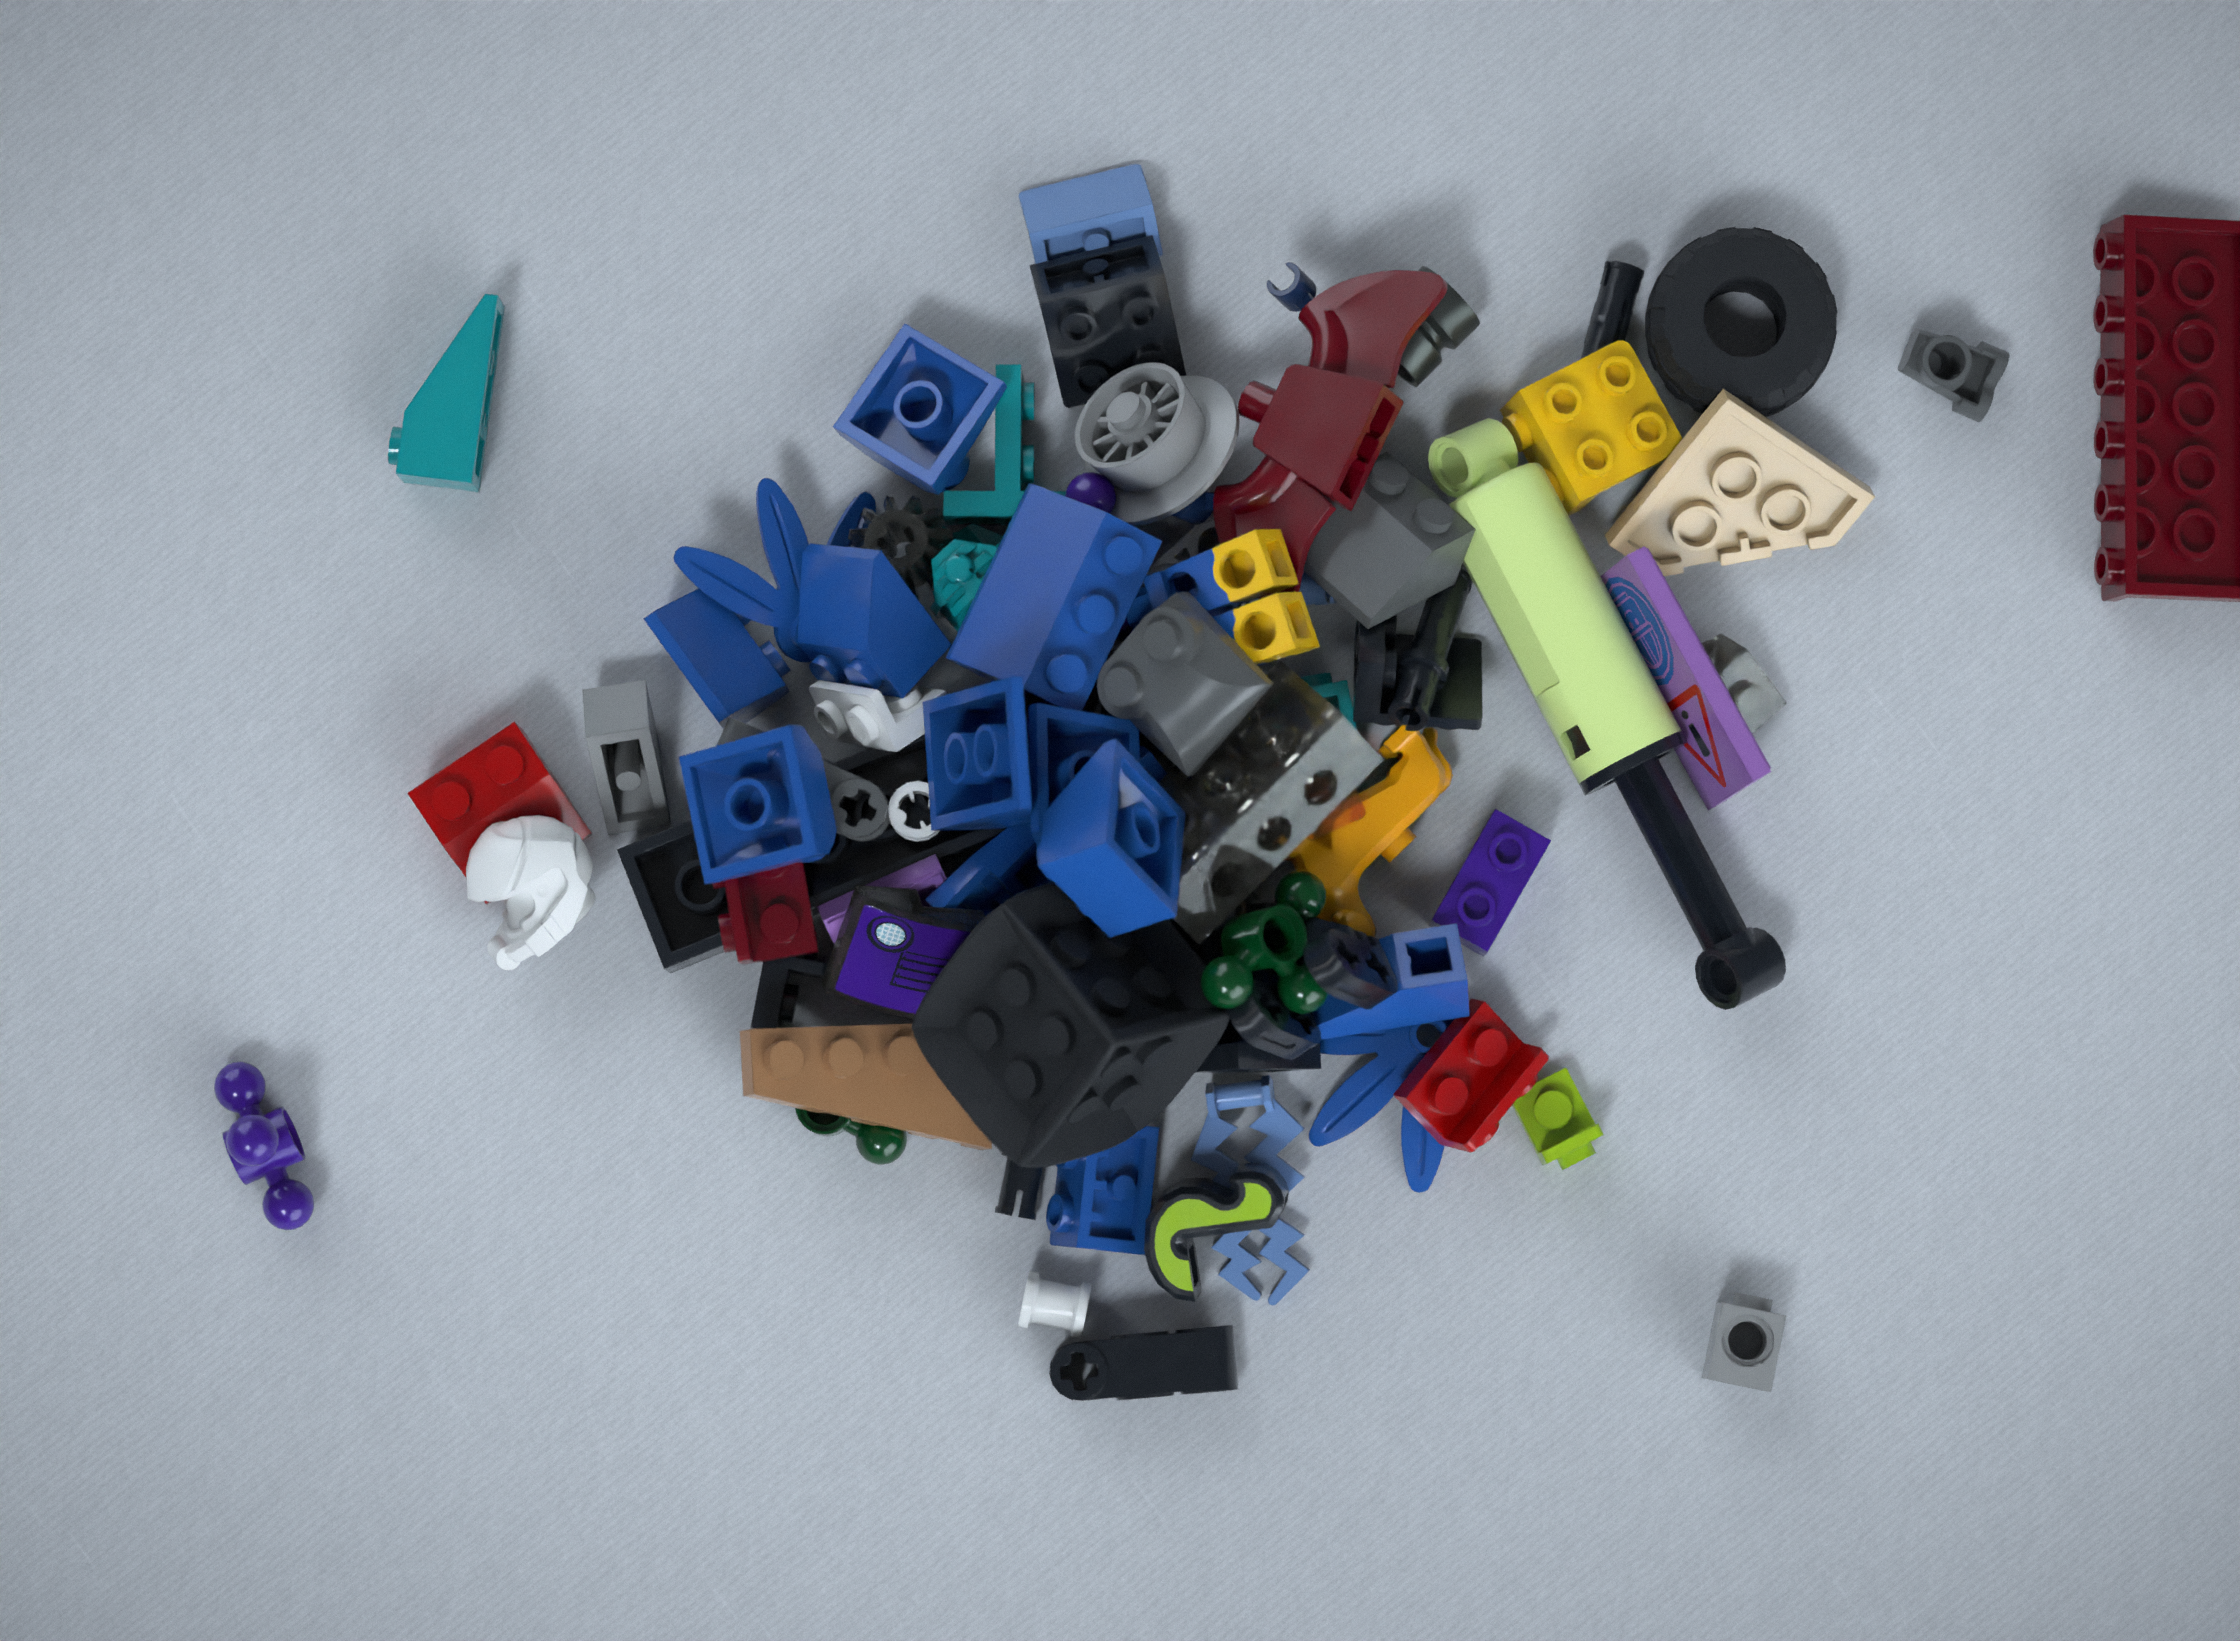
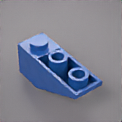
[1312,923,1469,1040]

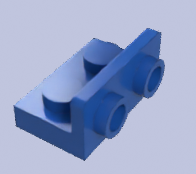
[1046,1126,1159,1255]

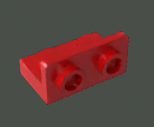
[1393,998,1549,1153]

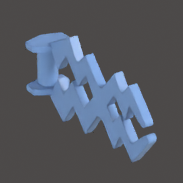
[1191,1075,1310,1305]

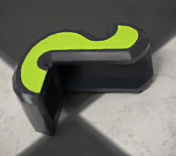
[1144,1163,1289,1302]

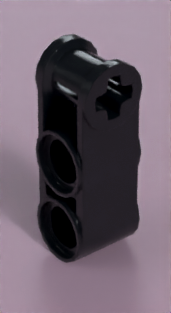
[1049,1325,1238,1401]

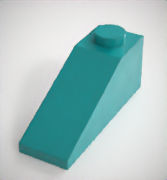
[388,294,505,492]

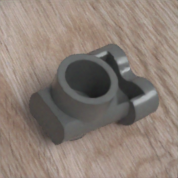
[1898,328,2009,422]

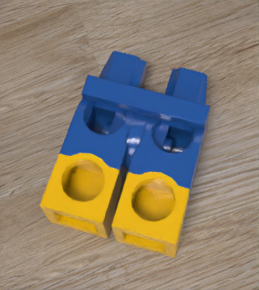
[1126,529,1320,666]

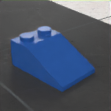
[923,676,1032,831]

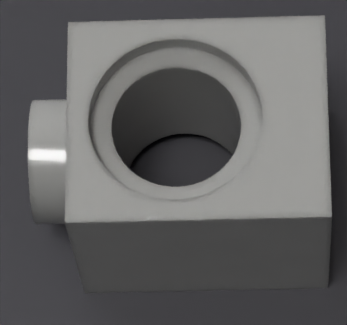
[1702,1292,1786,1392]

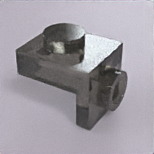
[1702,634,1787,734]

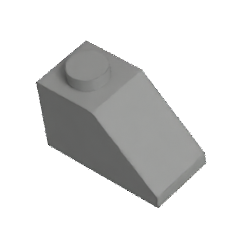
[582,679,671,835]

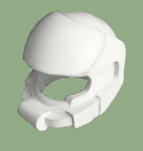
[466,815,596,970]

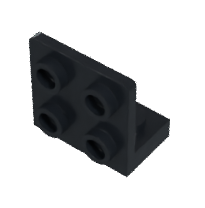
[1029,235,1186,408]
[1353,614,1483,730]

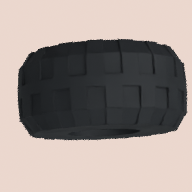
[1645,227,1837,417]

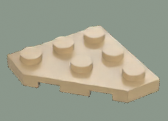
[1605,389,1875,576]

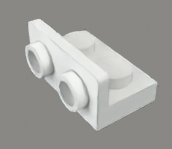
[809,680,948,752]

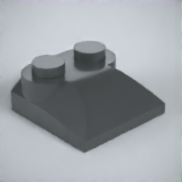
[1097,591,1274,777]

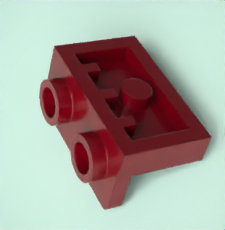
[713,862,819,965]

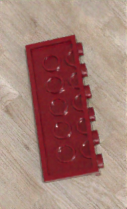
[2093,214,2240,602]

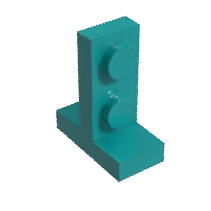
[943,364,1066,525]

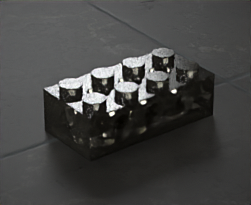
[1158,660,1384,945]

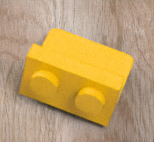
[1500,340,1682,516]

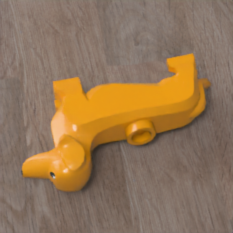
[1271,725,1453,938]

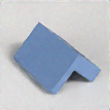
[1019,164,1163,264]

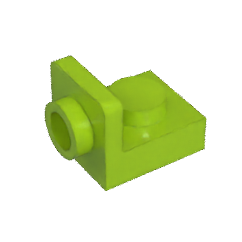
[1512,1067,1604,1170]

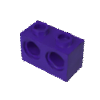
[1428,809,1551,957]

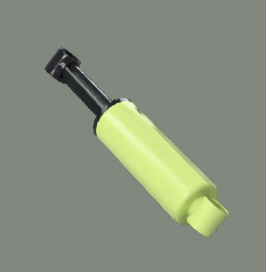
[1428,418,1786,1010]

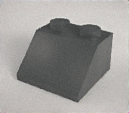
[1303,452,1476,629]

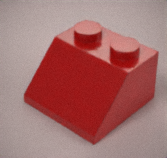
[407,721,593,905]

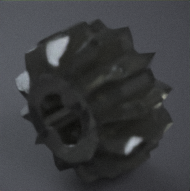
[848,495,955,600]

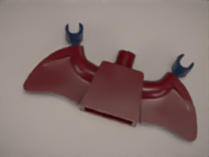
[1171,262,1448,600]

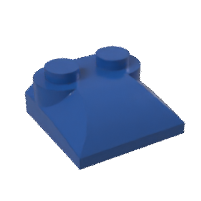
[833,323,1007,495]
[679,725,836,884]

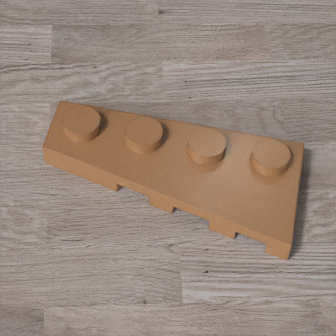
[740,1024,992,1150]

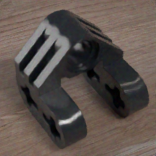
[1226,917,1398,1060]

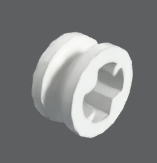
[888,781,939,842]

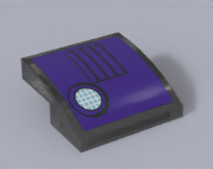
[821,885,985,1019]

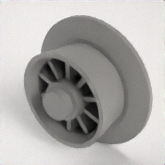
[1075,362,1240,526]

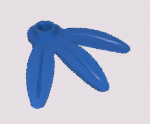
[673,478,876,662]
[1309,1019,1454,1193]

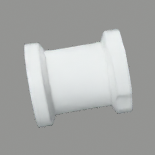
[1018,1270,1093,1339]

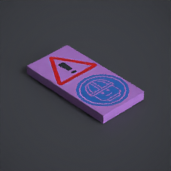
[1600,546,1771,810]

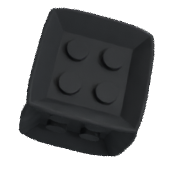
[912,882,1230,1168]

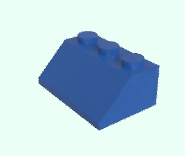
[946,483,1162,711]

